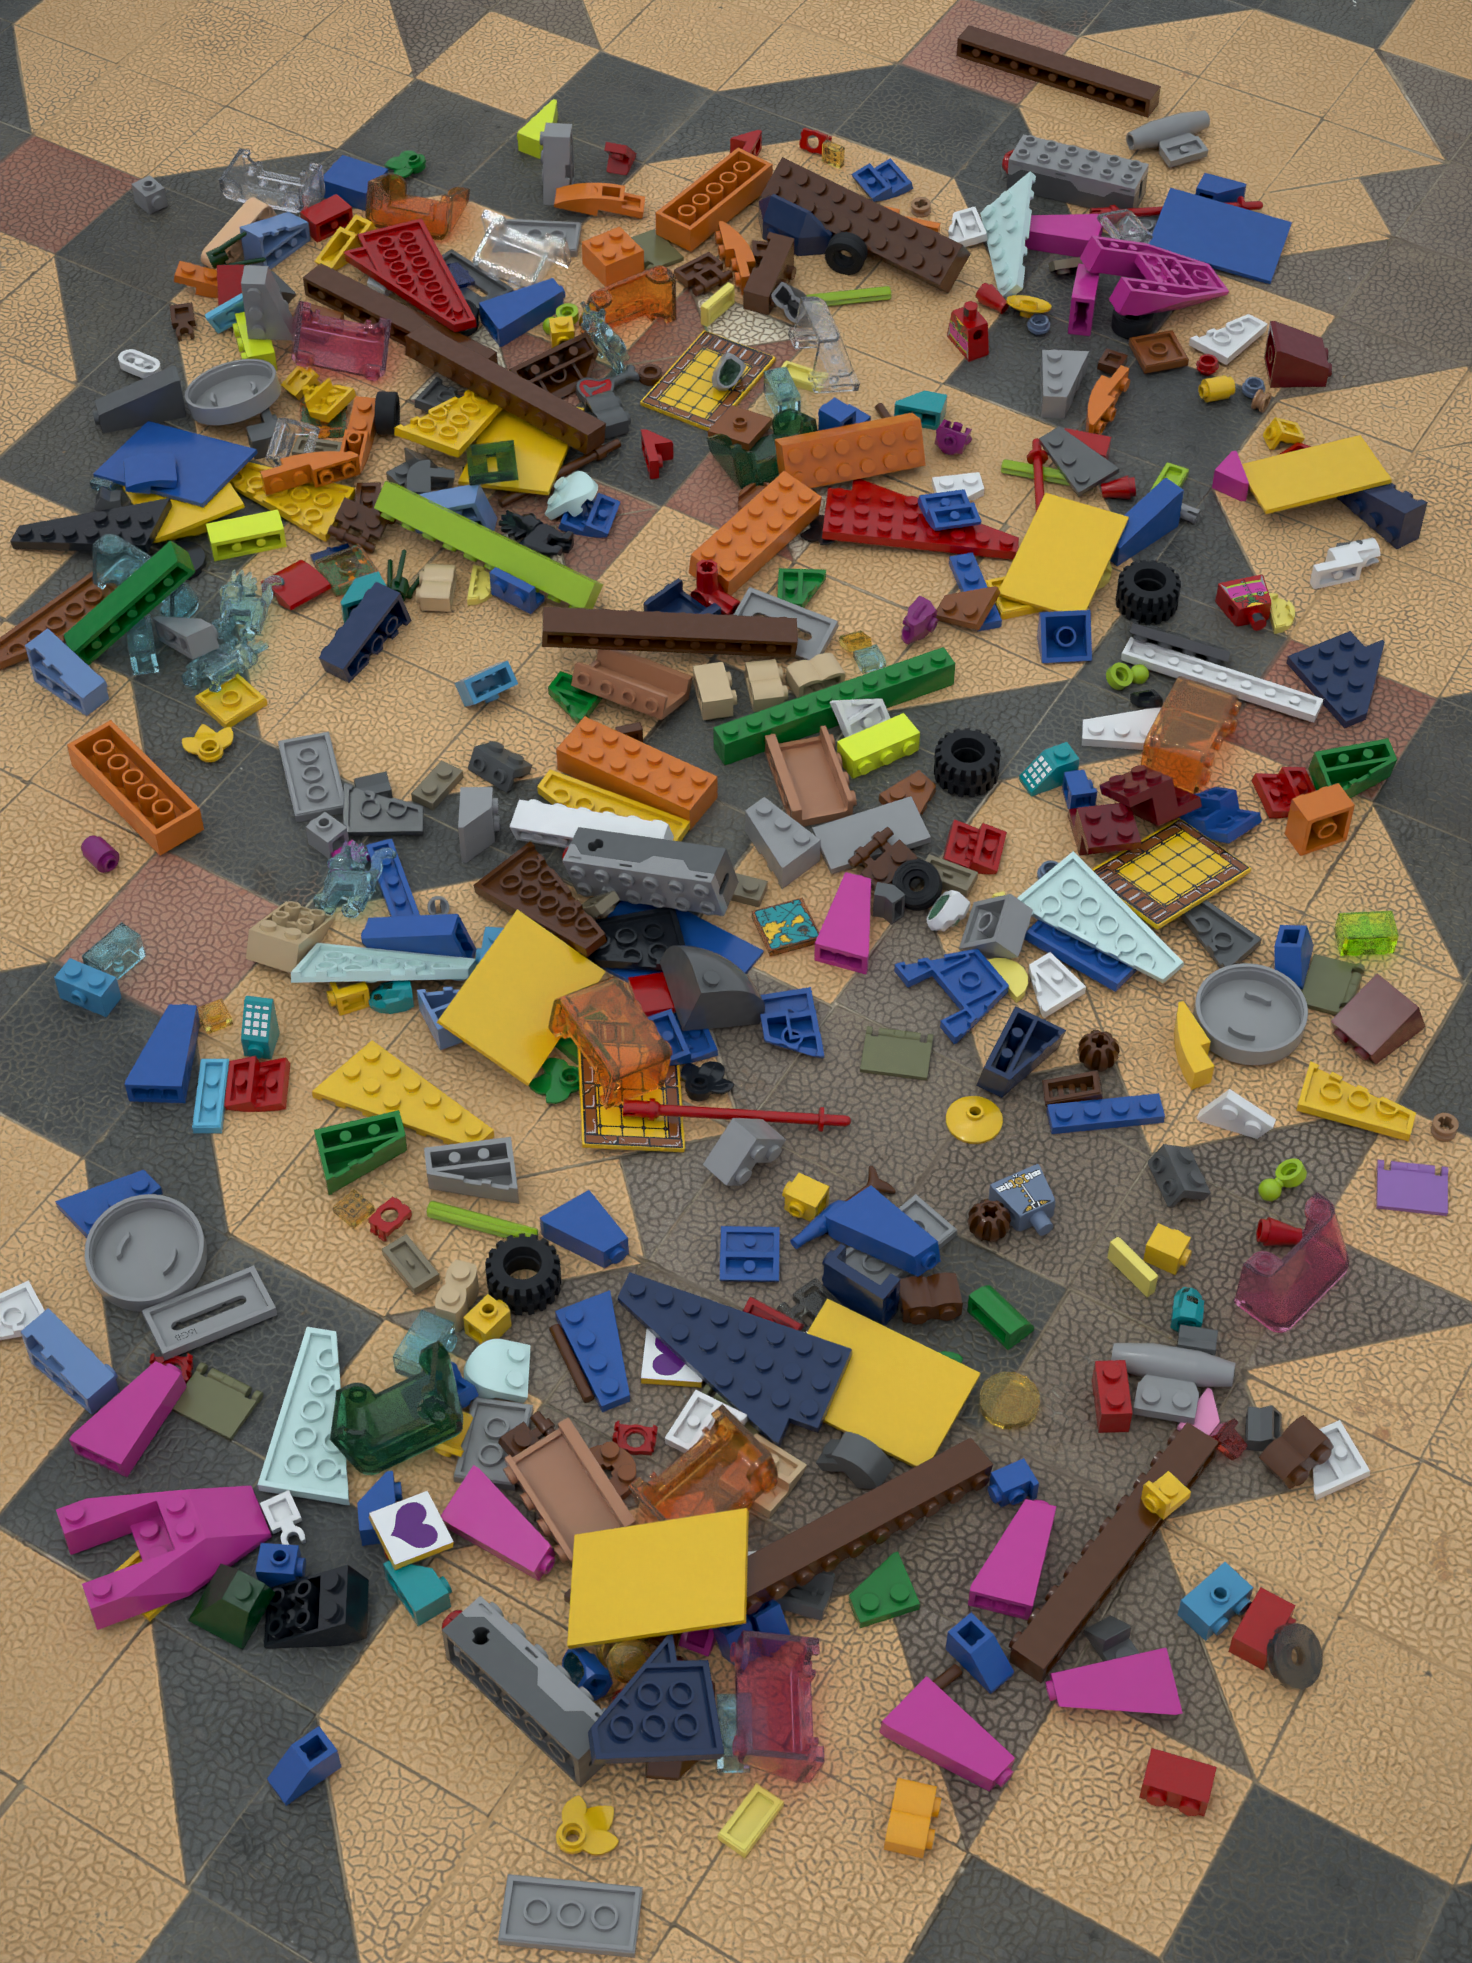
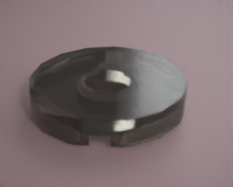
[1267,1623,1323,1690]

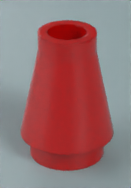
[975,283,1010,314]
[1101,475,1136,499]
[1256,1217,1302,1246]

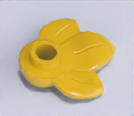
[182,724,234,762]
[556,1795,619,1856]

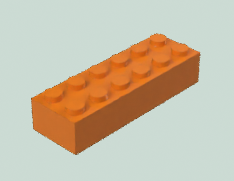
[655,148,773,252]
[775,413,926,488]
[689,471,822,596]
[556,716,718,831]
[67,720,204,856]

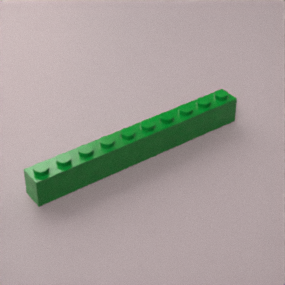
[713,647,956,766]

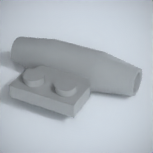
[1126,110,1210,168]
[1111,1343,1236,1425]

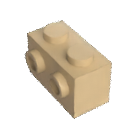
[693,662,737,720]

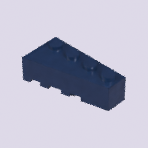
[1336,483,1428,549]
[319,582,412,683]

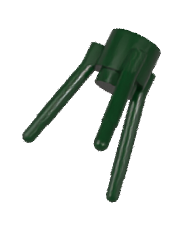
[206,231,266,269]
[387,549,424,601]

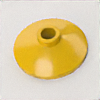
[1006,295,1052,318]
[946,1096,1003,1144]

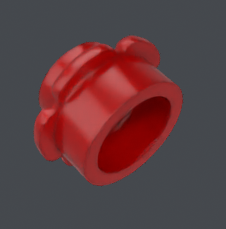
[1196,354,1219,376]

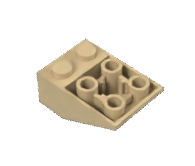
[246,901,335,973]

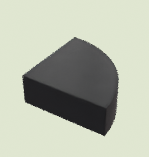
[1130,689,1163,708]

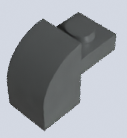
[246,408,287,460]
[404,460,455,494]
[816,1432,894,1489]

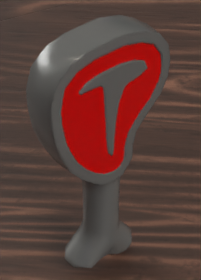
[576,365,640,404]

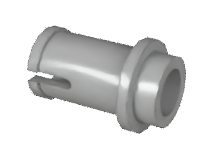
[1180,503,1201,524]

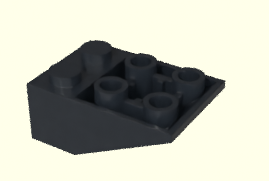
[264,1565,369,1649]

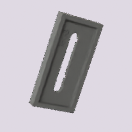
[442,249,514,316]

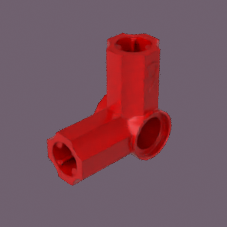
[691,559,740,615]

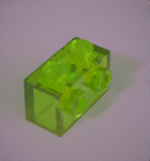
[1334,911,1399,956]

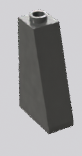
[92,366,187,433]

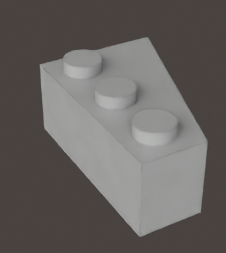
[1040,349,1089,419]
[745,797,821,889]

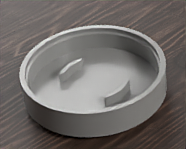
[185,359,281,425]
[1193,963,1308,1065]
[85,1194,207,1312]

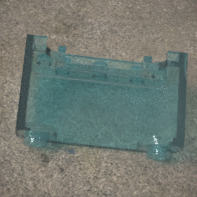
[93,534,199,618]

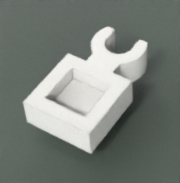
[260,1490,306,1545]

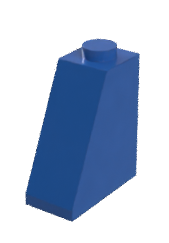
[540,1190,629,1268]

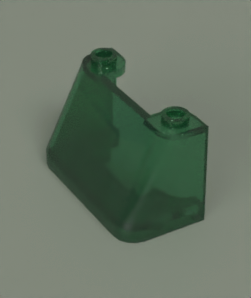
[707,408,818,489]
[330,1340,463,1475]

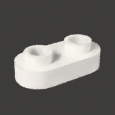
[118,349,161,379]

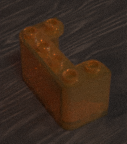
[1141,676,1242,794]
[548,976,672,1110]
[628,1404,778,1522]

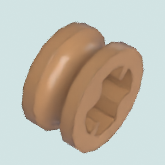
[911,197,931,218]
[1251,389,1272,413]
[1430,1113,1459,1142]

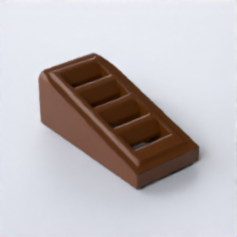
[1042,1070,1103,1107]

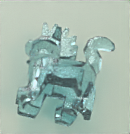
[580,301,630,375]
[212,570,285,641]
[181,635,269,693]
[313,841,397,918]

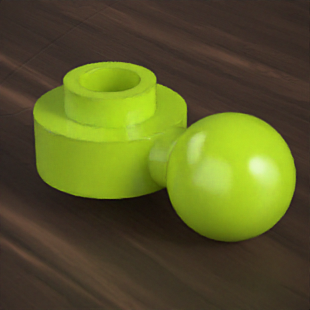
[542,303,579,335]
[1106,662,1149,690]
[1258,1158,1307,1202]

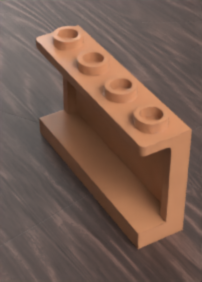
[571,649,693,720]
[765,725,857,827]
[503,1417,636,1568]

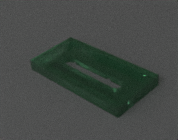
[466,440,519,486]

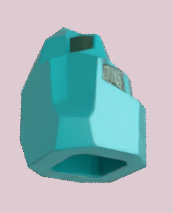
[369,980,414,1014]
[1170,1287,1204,1332]

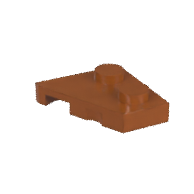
[936,586,1000,630]
[879,770,936,815]

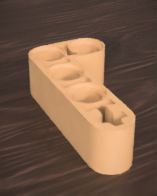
[201,197,276,270]

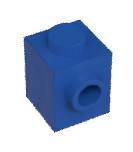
[255,1543,306,1587]

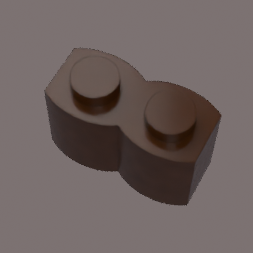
[899,1273,963,1325]
[1259,1415,1334,1489]

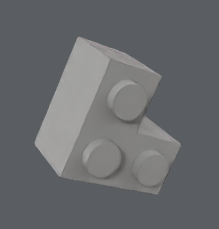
[703,1118,786,1186]

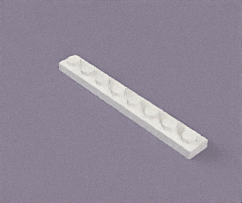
[1121,637,1323,723]

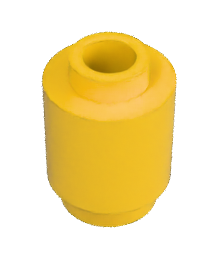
[1198,375,1235,403]

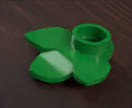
[384,150,426,181]
[528,1058,579,1104]

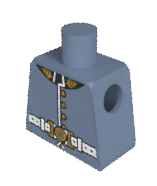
[988,1164,1055,1236]

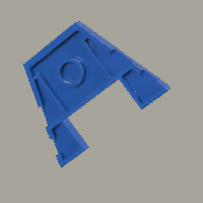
[894,949,1009,1044]

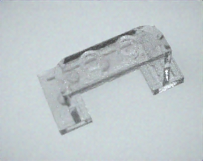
[473,209,571,288]
[788,296,860,393]

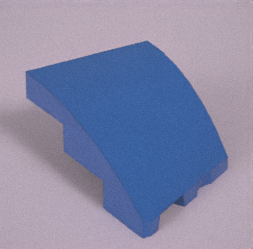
[1175,787,1262,844]
[760,987,824,1058]

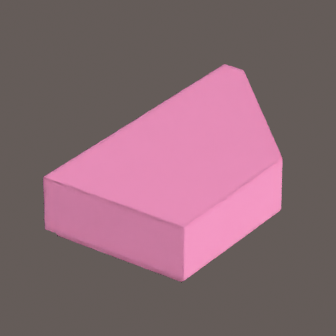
[1177,1388,1220,1437]

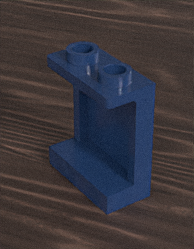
[643,578,721,615]
[822,1244,901,1326]

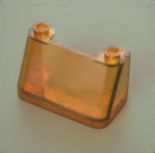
[365,173,470,240]
[579,265,677,352]

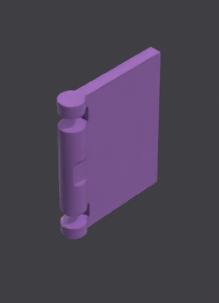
[1376,1160,1448,1216]

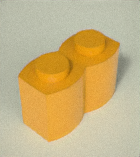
[883,1778,942,1858]

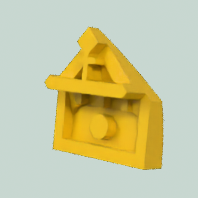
[302,378,357,423]

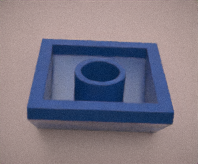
[1037,610,1092,663]

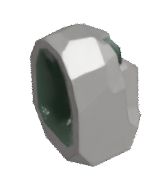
[712,352,746,391]

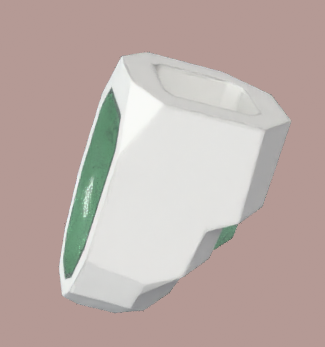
[927,890,970,932]

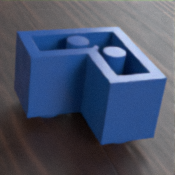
[818,397,871,431]

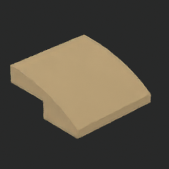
[718,1433,807,1519]

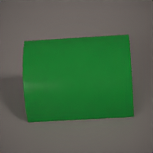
[967,1285,1034,1350]

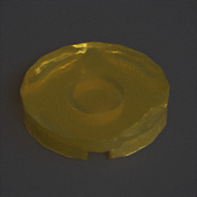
[979,1372,1040,1429]

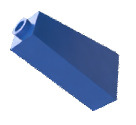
[479,278,566,347]
[1110,478,1184,566]
[361,914,477,959]
[125,1004,200,1103]
[825,1186,941,1277]

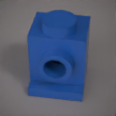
[1062,770,1097,810]
[987,1458,1039,1507]

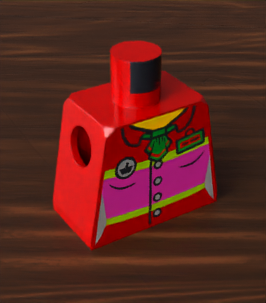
[947,301,989,362]
[1215,574,1271,631]

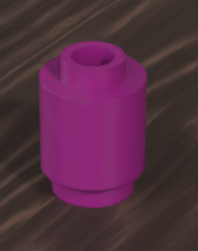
[81,835,120,873]

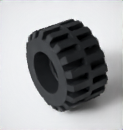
[1116,560,1181,625]
[934,728,1001,797]
[485,1233,562,1316]

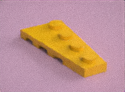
[1296,1061,1416,1142]

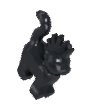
[498,510,574,559]

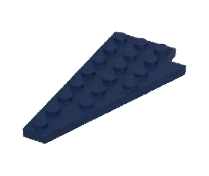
[617,1272,852,1447]

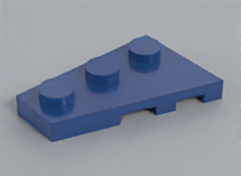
[55,1170,163,1238]

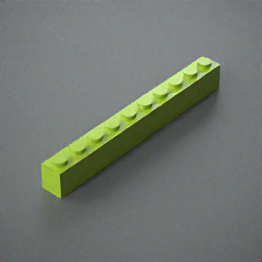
[374,481,604,609]

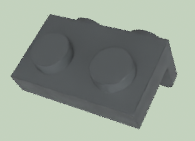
[468,741,532,792]
[1148,1144,1211,1207]
[775,1571,835,1621]

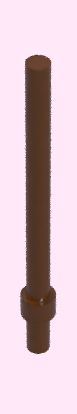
[498,439,621,508]

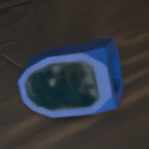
[562,1647,613,1701]

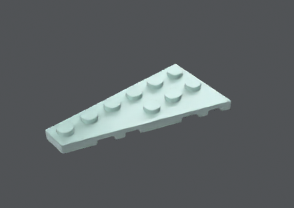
[980,171,1036,300]
[1017,851,1184,983]
[291,943,476,983]
[258,1327,350,1506]

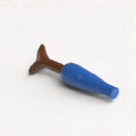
[790,1165,896,1249]

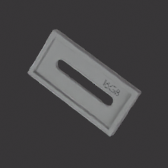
[734,587,839,660]
[142,1266,277,1361]

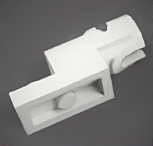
[1310,537,1380,589]

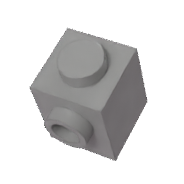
[131,175,168,215]
[306,812,349,860]

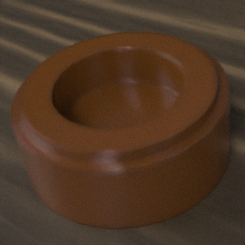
[639,364,662,386]

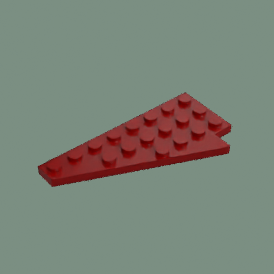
[343,218,477,332]
[822,479,1019,560]

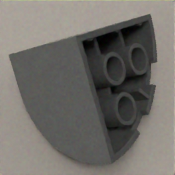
[660,945,765,1031]

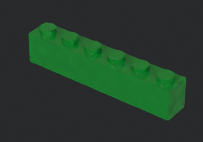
[64,540,195,666]

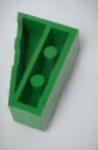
[1308,738,1397,798]
[314,1110,407,1195]

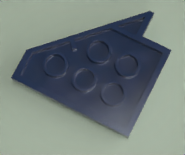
[1286,631,1385,729]
[588,1635,724,1765]

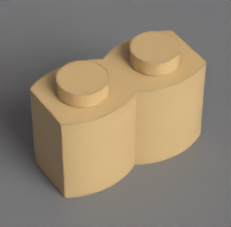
[416,564,457,612]
[785,653,845,698]
[744,659,788,712]
[435,1259,479,1332]

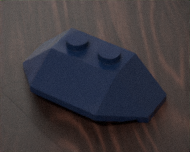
[758,194,833,256]

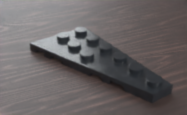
[10,498,172,553]
[577,907,686,971]

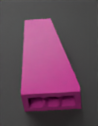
[1025,214,1105,257]
[1068,263,1100,336]
[814,872,871,974]
[69,1361,187,1477]
[441,1465,556,1581]
[968,1499,1056,1620]
[1045,1648,1183,1715]
[879,1676,1015,1792]

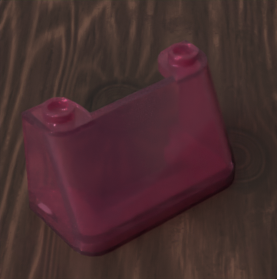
[291,301,391,381]
[1234,1192,1350,1333]
[730,1630,825,1784]

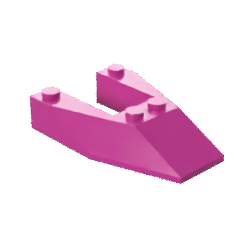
[1080,235,1229,316]
[56,1486,272,1630]

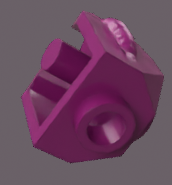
[934,419,972,455]
[901,595,939,645]

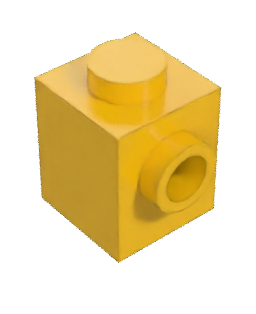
[549,316,575,348]
[782,1173,830,1222]
[1143,1223,1192,1275]
[463,1294,512,1345]

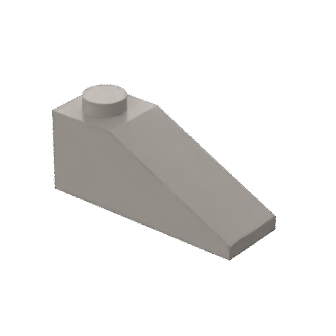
[152,616,219,660]

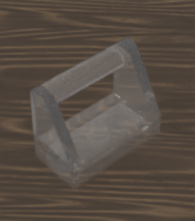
[1097,209,1153,244]
[265,418,320,468]

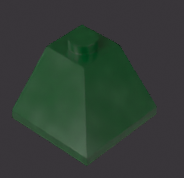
[188,1564,275,1650]

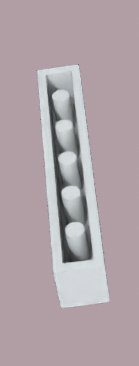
[510,799,674,848]

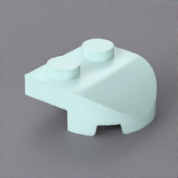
[545,471,598,521]
[464,1339,530,1403]

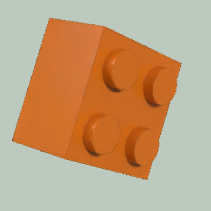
[582,226,644,288]
[1284,783,1355,856]

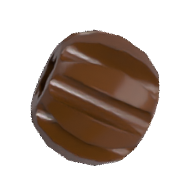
[1077,1030,1120,1072]
[967,1199,1011,1243]

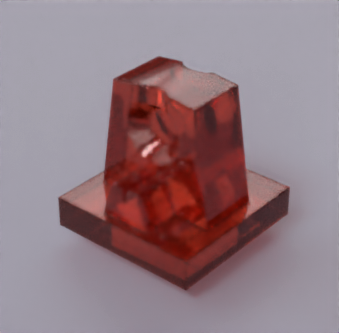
[1210,1418,1247,1460]

